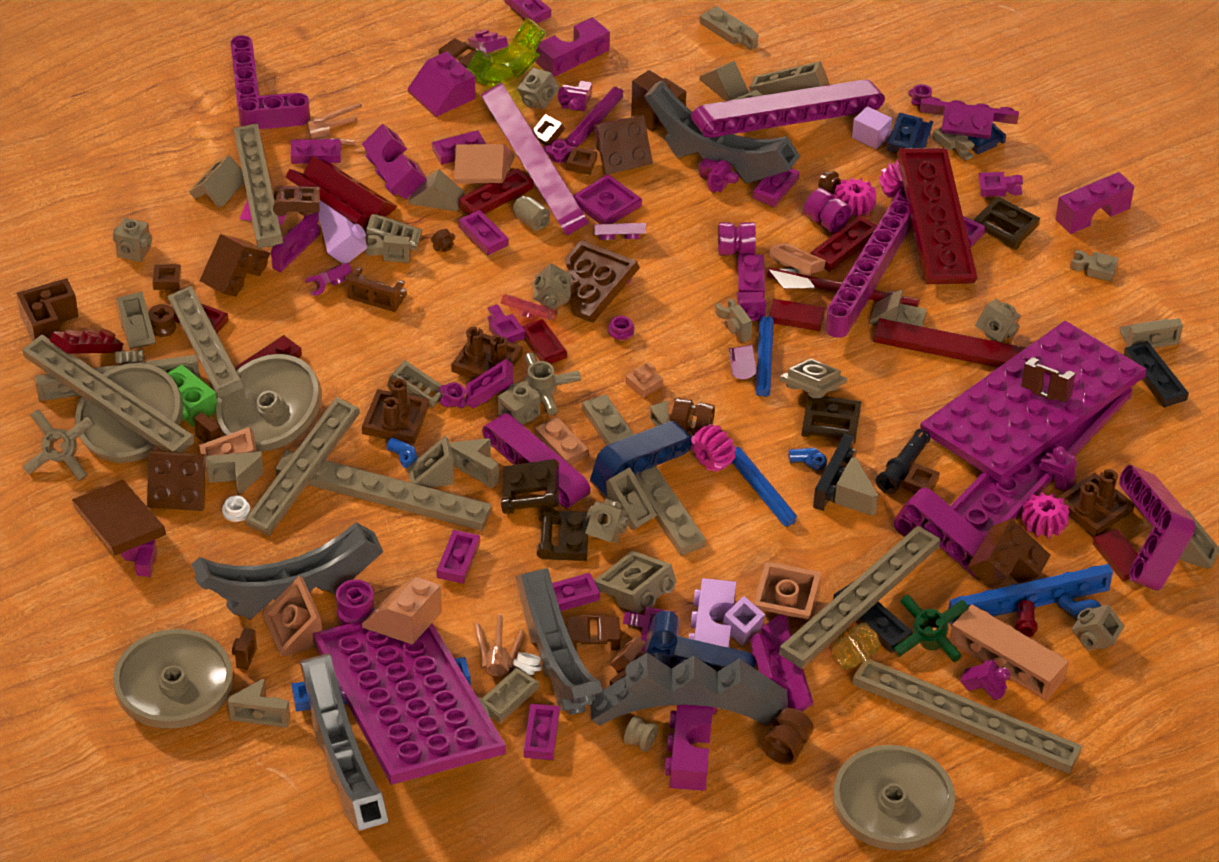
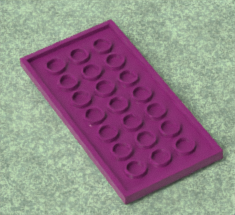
[920,321,1146,483]
[313,620,506,785]

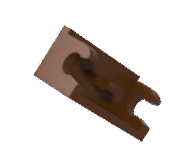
[347,267,407,312]

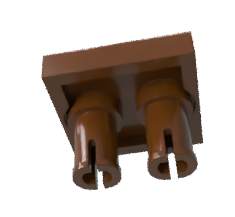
[594,115,653,175]
[451,327,523,379]
[362,378,429,444]
[147,451,206,511]
[1056,469,1135,537]

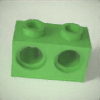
[168,365,217,427]

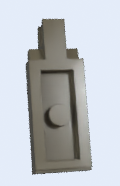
[700,6,759,50]

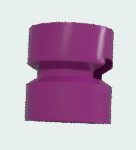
[804,188,852,234]
[718,222,756,256]
[336,579,375,626]

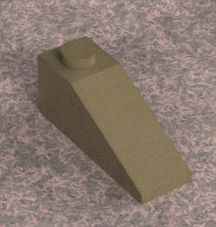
[749,61,830,95]

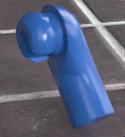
[387,438,418,468]
[788,448,827,470]
[1057,594,1101,620]

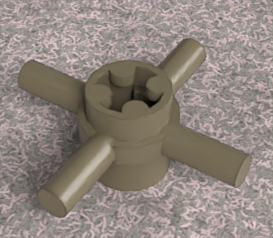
[501,353,581,415]
[23,409,95,481]

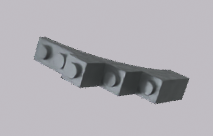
[644,80,800,184]
[192,522,383,620]
[515,568,603,715]
[300,653,389,831]
[591,653,788,726]

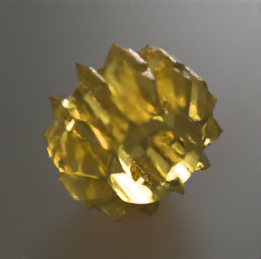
[829,623,881,669]

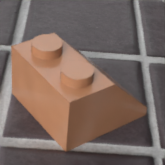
[753,561,821,619]
[362,577,442,645]

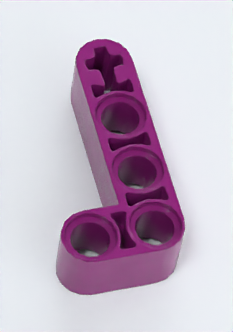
[893,488,985,579]

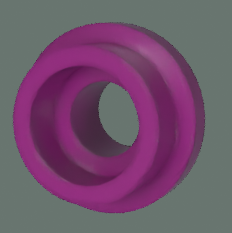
[608,316,634,340]

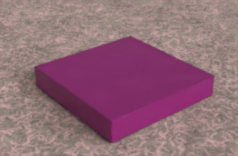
[573,174,642,224]

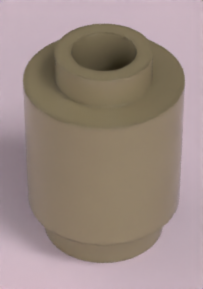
[513,196,550,231]

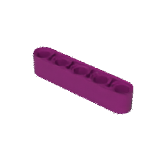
[482,413,591,508]

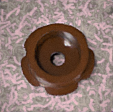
[818,171,841,194]
[431,229,455,252]

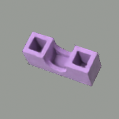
[689,578,736,648]

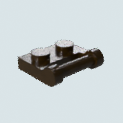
[974,197,1040,250]
[801,396,862,444]
[501,459,559,514]
[537,507,589,561]

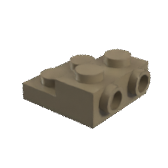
[594,550,677,614]

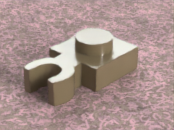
[1070,250,1119,282]
[115,350,145,364]

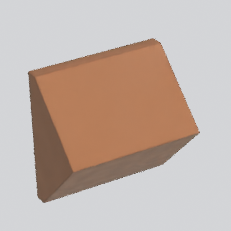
[454,144,515,183]
[262,576,322,656]

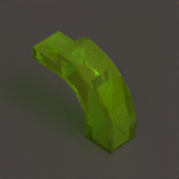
[466,18,546,86]

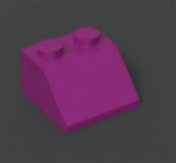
[408,51,475,117]

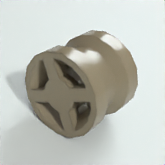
[624,716,658,752]

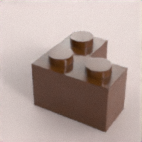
[631,70,686,132]
[199,234,270,297]
[16,278,79,341]
[967,518,1051,586]

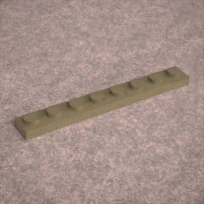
[234,123,283,248]
[22,335,194,453]
[582,394,706,555]
[275,450,492,531]
[779,526,941,669]
[852,657,1082,774]

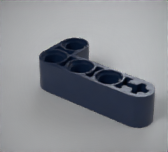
[590,421,692,499]
[645,611,756,672]

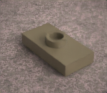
[481,668,539,723]

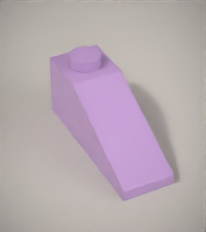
[318,201,368,264]

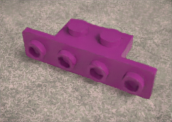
[920,97,1019,139]
[750,614,813,712]

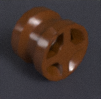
[148,304,176,337]

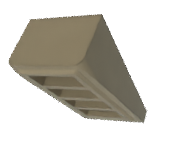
[366,214,422,250]
[387,360,442,408]

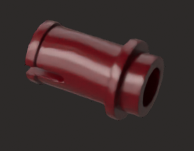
[1015,600,1038,637]

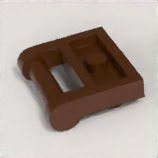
[273,186,320,216]

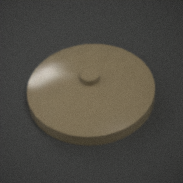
[216,354,322,451]
[75,363,183,463]
[113,629,233,729]
[833,745,955,850]

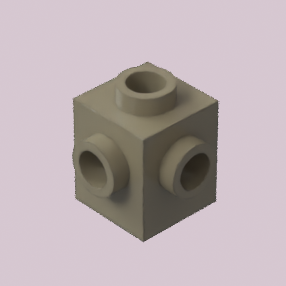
[517,68,560,110]
[113,217,152,262]
[533,263,572,311]
[975,299,1022,343]
[498,381,541,425]
[585,498,629,543]
[1072,605,1124,651]

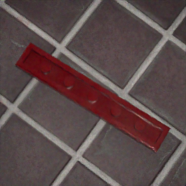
[873,318,1026,367]

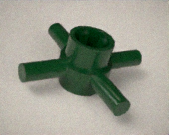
[893,595,969,662]

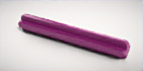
[565,86,624,147]

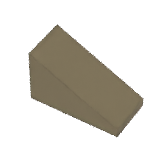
[650,400,668,427]

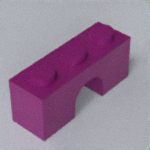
[535,17,610,77]
[362,123,427,199]
[1055,172,1134,234]
[665,705,713,791]

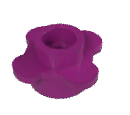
[908,84,932,106]
[544,139,573,163]
[439,382,466,408]

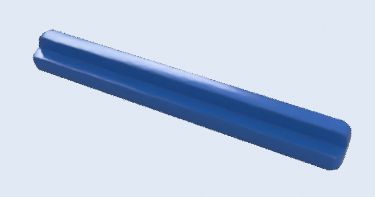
[756,316,774,397]
[732,447,797,527]

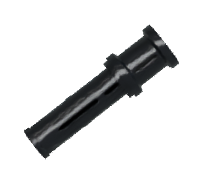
[875,429,931,494]

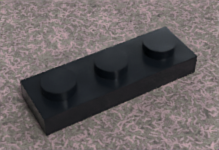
[1123,341,1189,408]
[813,434,857,511]
[833,581,913,653]

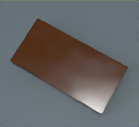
[72,480,166,555]

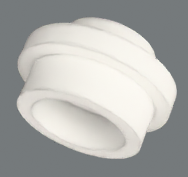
[222,496,250,522]
[513,652,542,675]

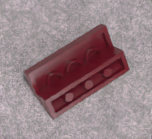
[285,156,397,227]

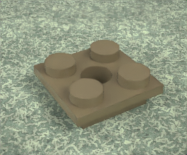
[780,359,847,398]

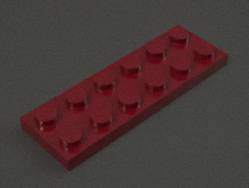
[897,148,978,284]

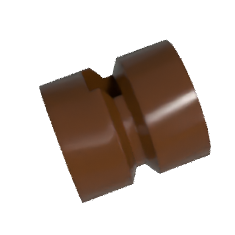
[670,397,715,436]
[761,708,814,765]

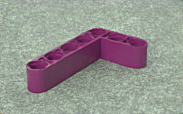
[231,35,310,129]
[1119,465,1195,591]

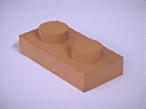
[768,242,826,275]
[535,417,589,465]
[199,427,257,473]

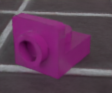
[737,292,766,321]

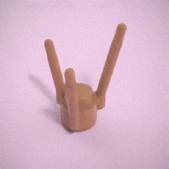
[308,103,362,145]
[475,614,525,677]

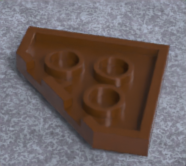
[565,240,640,323]

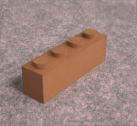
[950,604,1069,700]

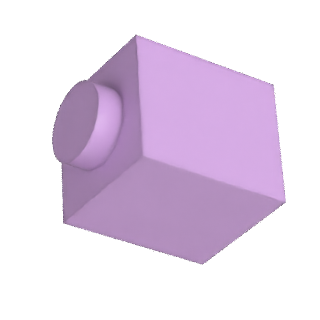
[852,106,892,150]
[722,596,765,646]

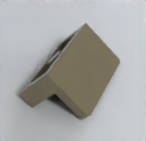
[189,155,244,208]
[1120,318,1183,348]

